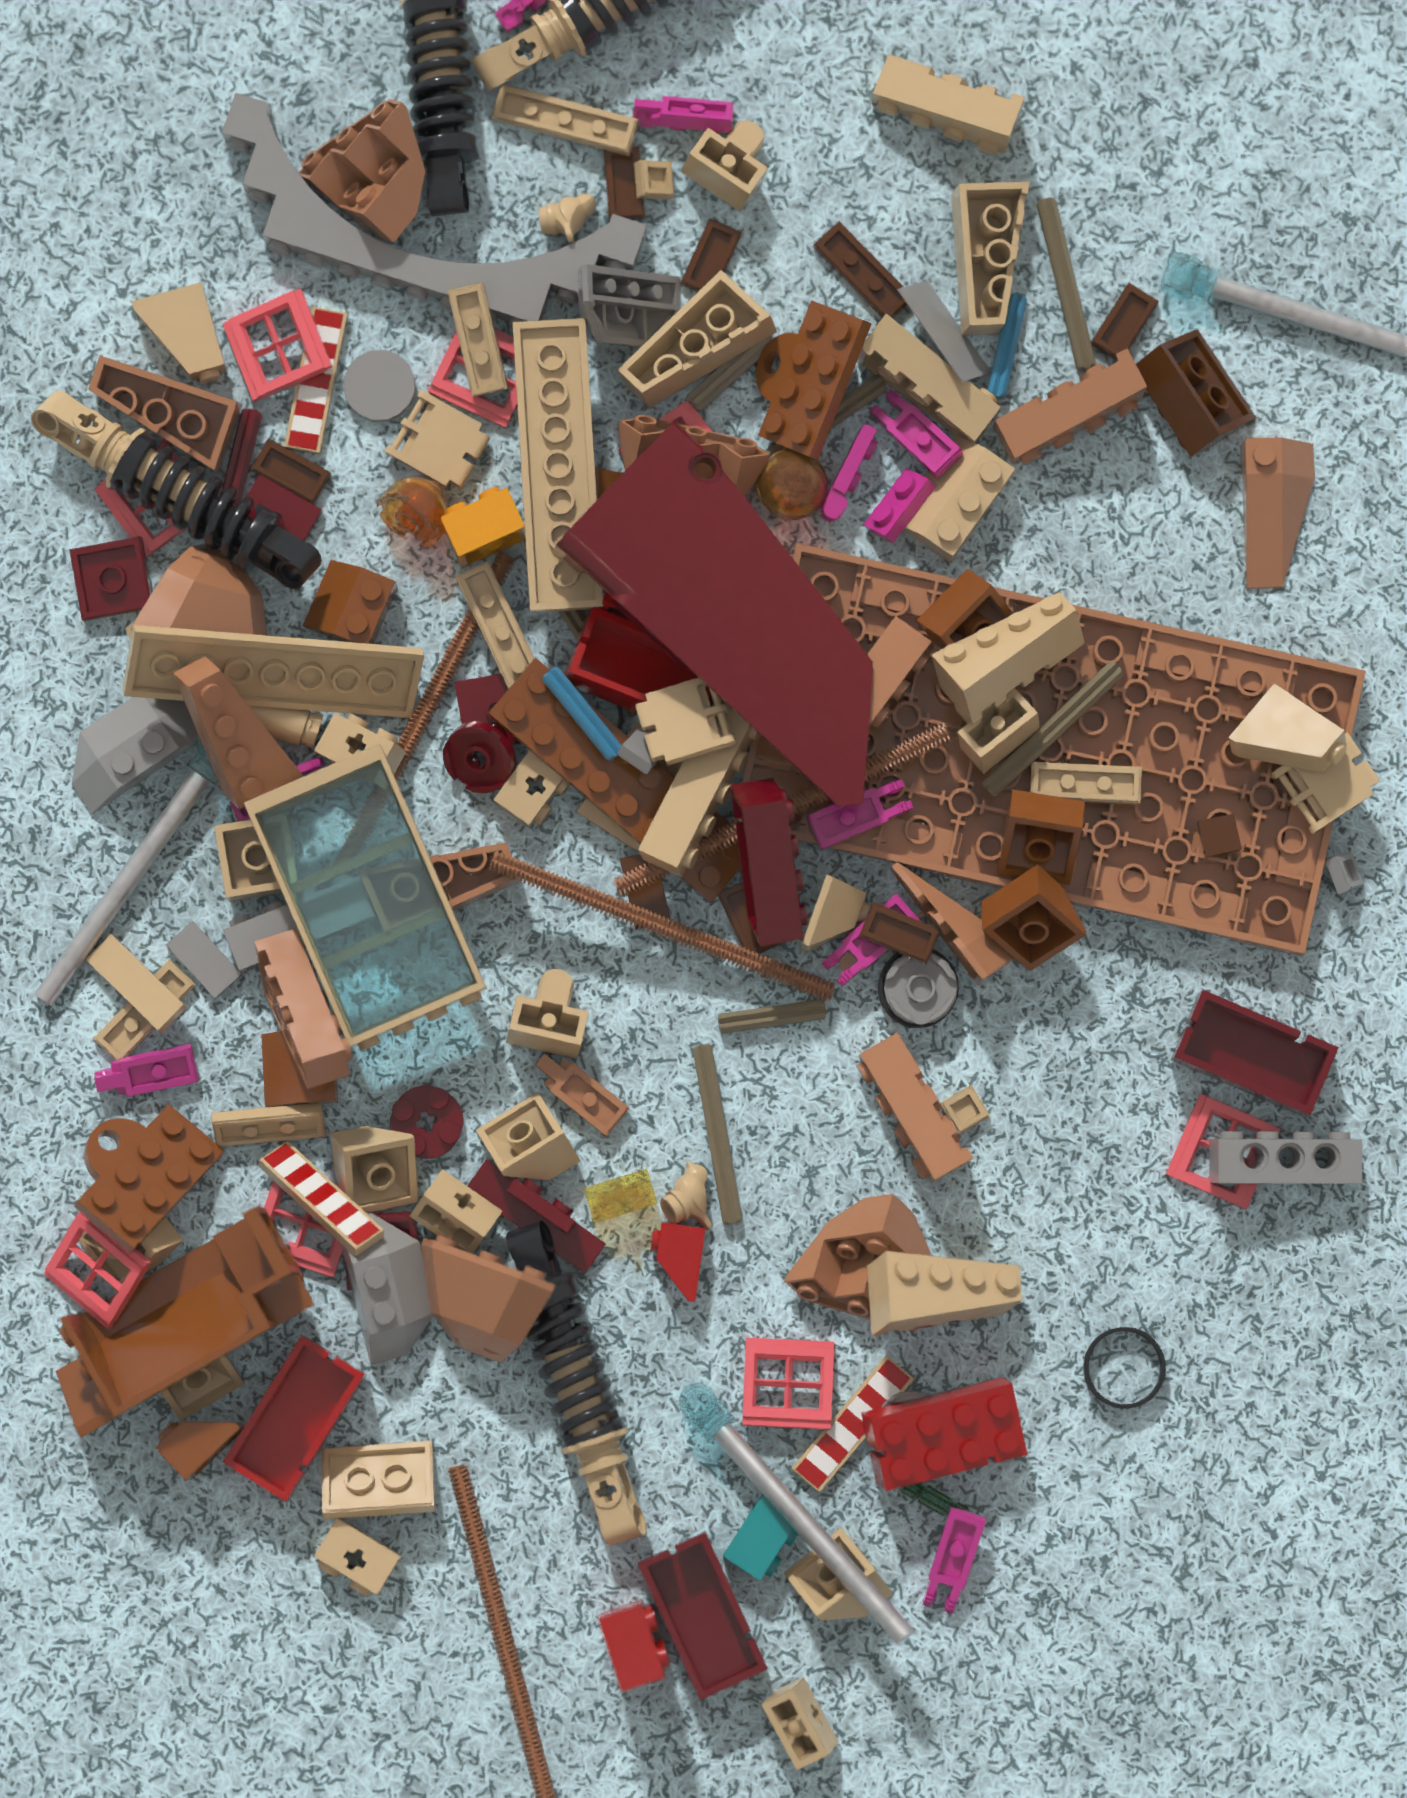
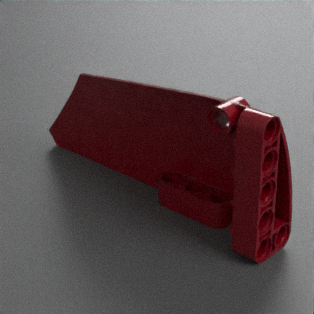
[553,421,873,807]

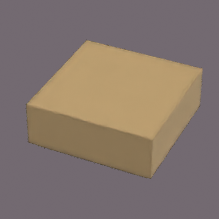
[634,160,674,200]
[940,1085,990,1135]

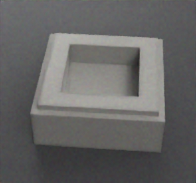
[1325,852,1364,895]

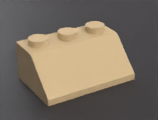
[904,434,1015,563]

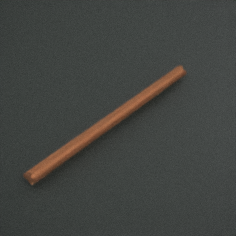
[333,551,516,876]
[614,723,952,897]
[489,851,834,1002]
[448,1464,556,1798]

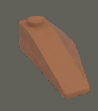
[1241,437,1315,589]
[890,862,1014,986]

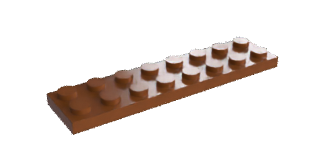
[487,658,741,903]

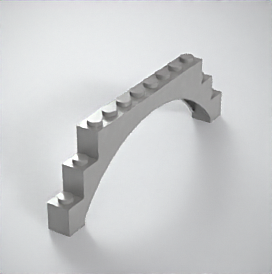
[222,93,647,329]

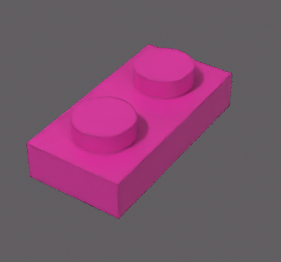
[863,468,936,543]

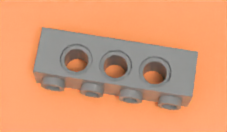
[1209,1131,1362,1184]

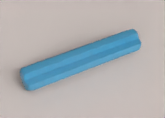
[987,293,1027,399]
[542,666,622,760]

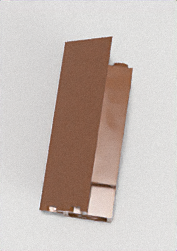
[56,1207,315,1438]

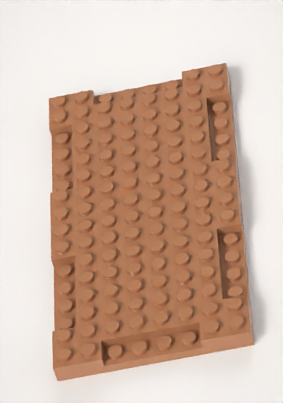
[733,543,1366,957]

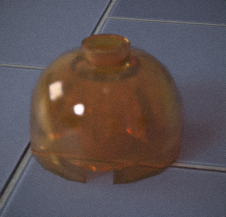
[755,448,829,521]
[377,476,450,548]

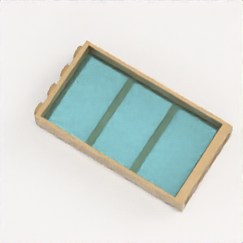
[244,744,487,1051]

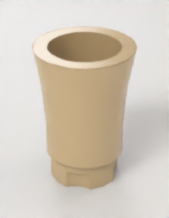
[249,706,324,748]

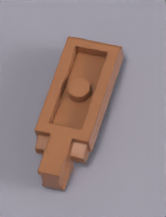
[535,1053,630,1137]

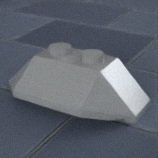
[577,264,681,348]
[72,697,201,814]
[341,1213,433,1365]

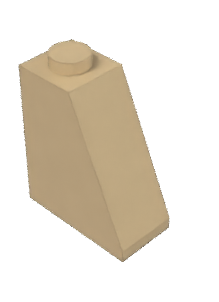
[131,282,227,383]
[1228,684,1347,773]

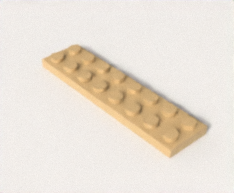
[513,318,603,613]
[122,625,424,718]

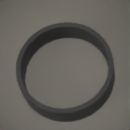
[878,949,959,1028]
[1083,1327,1166,1408]

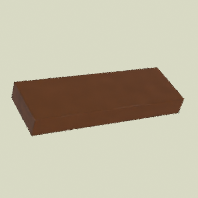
[813,221,908,318]

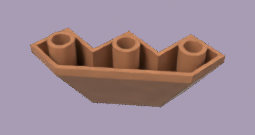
[299,99,425,243]
[618,415,770,496]
[130,544,268,636]
[785,1194,935,1331]
[421,1235,555,1363]

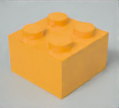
[440,487,526,569]

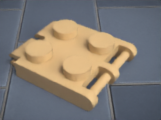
[384,390,490,489]
[635,678,737,766]
[1271,732,1380,834]

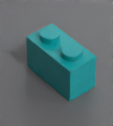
[723,1493,799,1580]

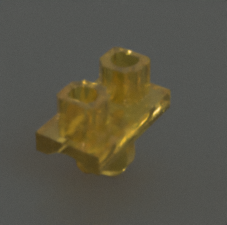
[584,1169,658,1224]

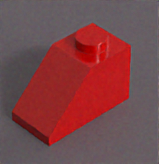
[650,1222,705,1302]

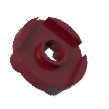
[443,721,516,794]
[390,1085,464,1159]

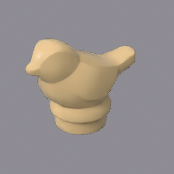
[539,193,596,243]
[660,1161,713,1230]

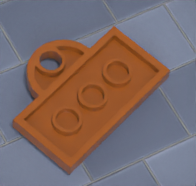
[756,300,872,460]
[74,1104,225,1254]

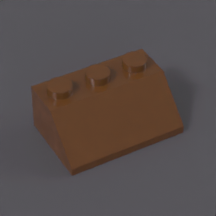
[1136,329,1257,457]

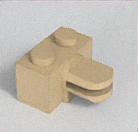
[681,120,768,212]
[954,688,1040,774]
[506,969,589,1059]

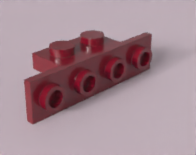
[467,1159,606,1274]

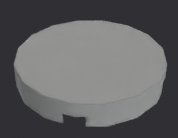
[344,350,415,422]
[884,953,957,1025]

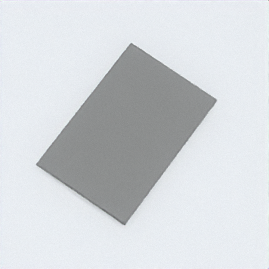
[897,281,991,383]

